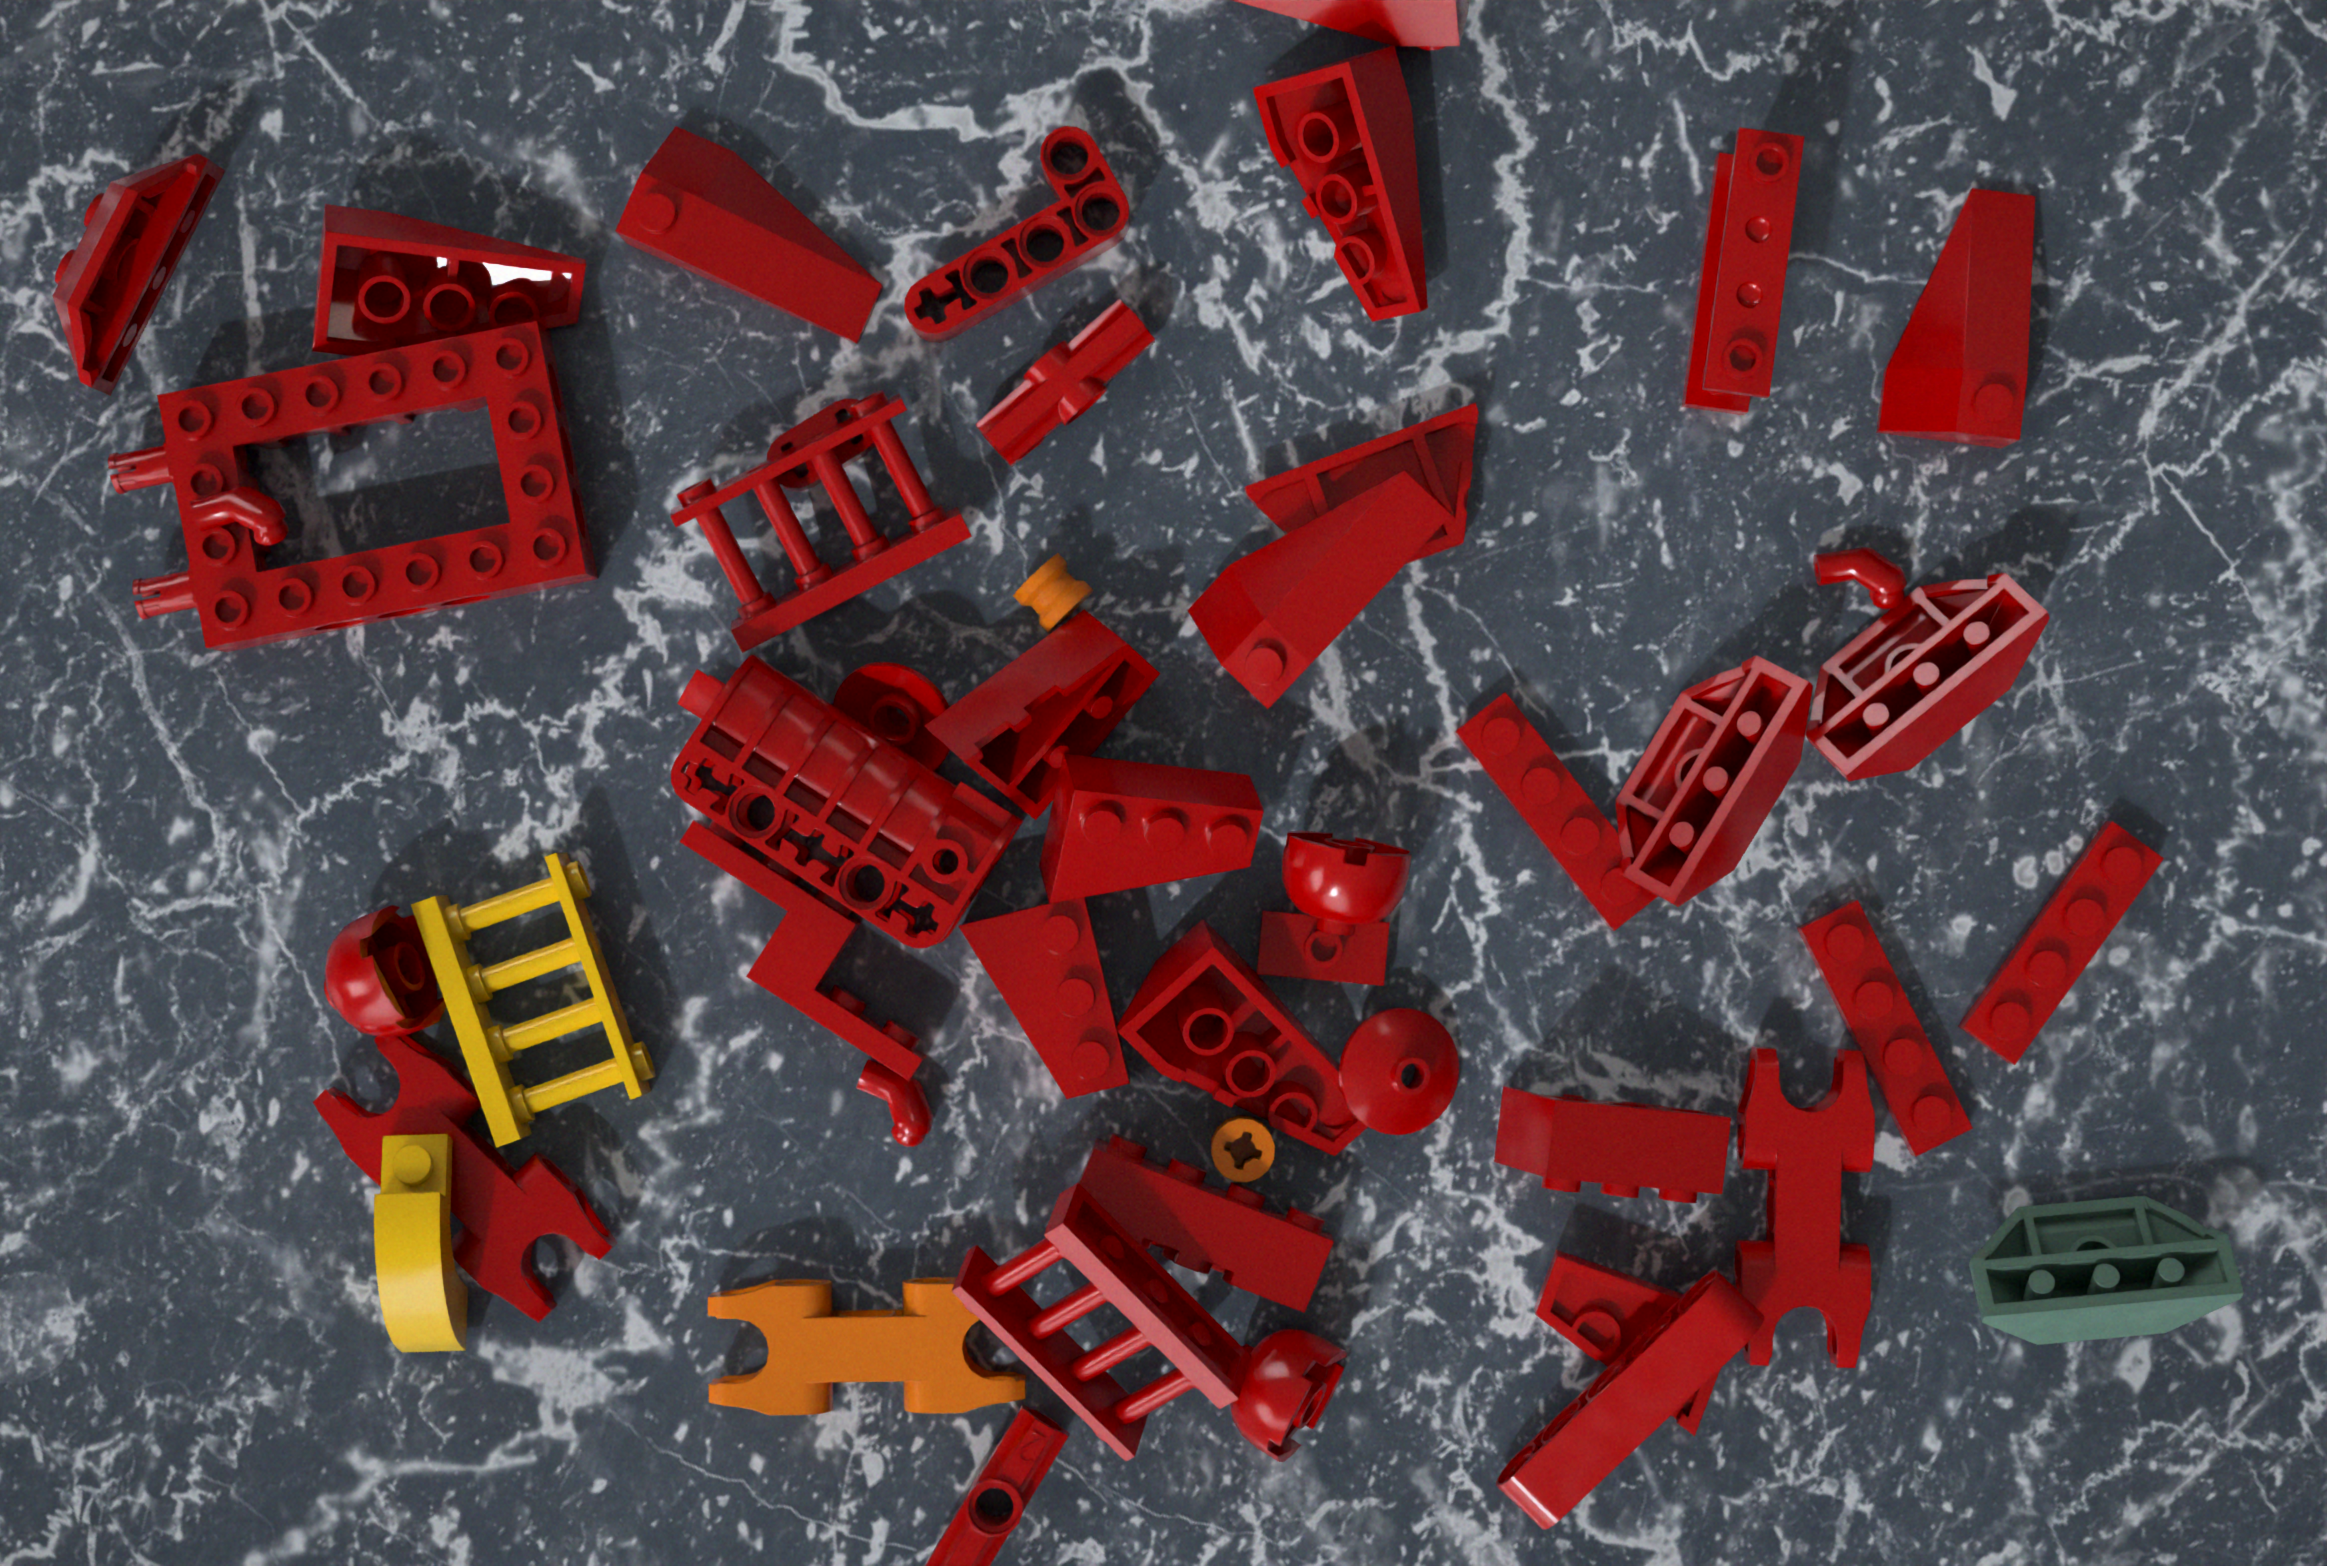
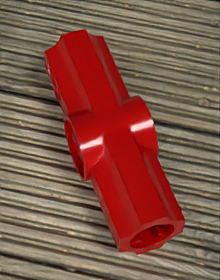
[975,299,1155,467]
[924,1404,1070,1566]

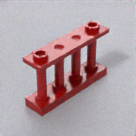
[1681,127,1805,415]
[670,390,972,653]
[951,1183,1251,1461]

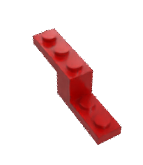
[680,820,927,1081]

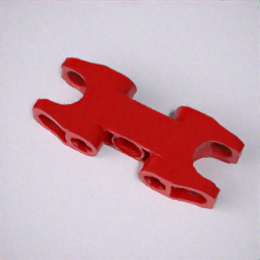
[313,1034,617,1323]
[1733,1046,1875,1368]

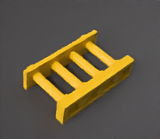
[411,852,655,1148]

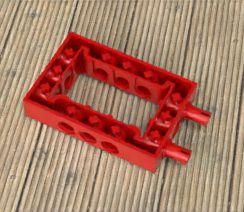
[108,321,598,652]

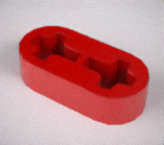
[767,398,875,491]

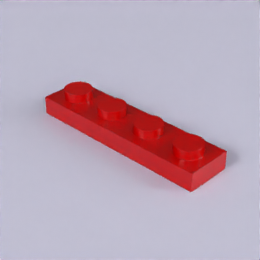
[1454,692,1658,931]
[1958,821,2164,1065]
[1797,899,1973,1157]

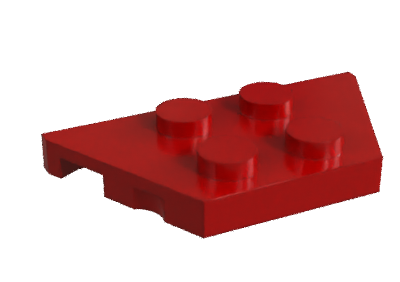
[1244,403,1479,566]

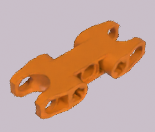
[708,1277,1027,1415]

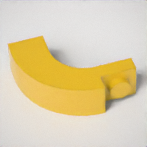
[374,1134,468,1352]

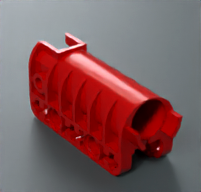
[671,654,1023,948]

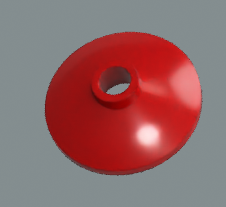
[833,662,950,771]
[1339,1007,1459,1135]

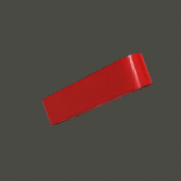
[1496,1270,1765,1530]

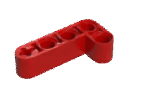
[904,126,1130,343]

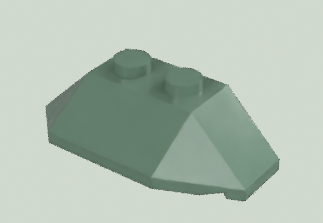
[1969,1195,2244,1345]

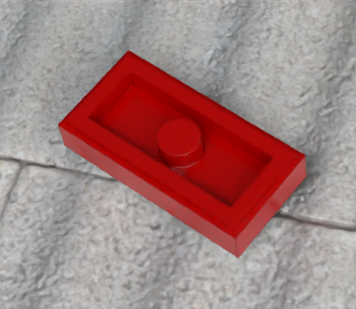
[1256,910,1390,986]

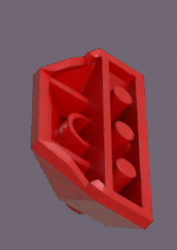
[53,153,225,396]
[1806,573,2050,782]
[1615,655,1813,907]

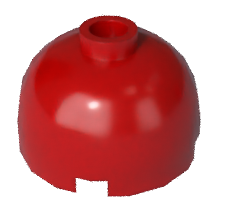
[1282,831,1412,936]
[324,905,446,1038]
[1230,1329,1347,1462]

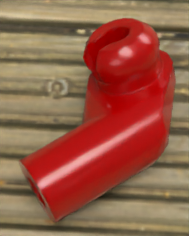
[190,486,289,546]
[1813,547,1907,609]
[856,1059,933,1147]

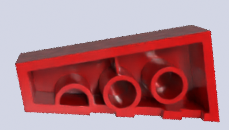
[1078,1133,1334,1313]

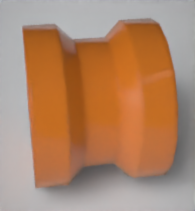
[1013,553,1094,634]
[1211,1115,1275,1182]

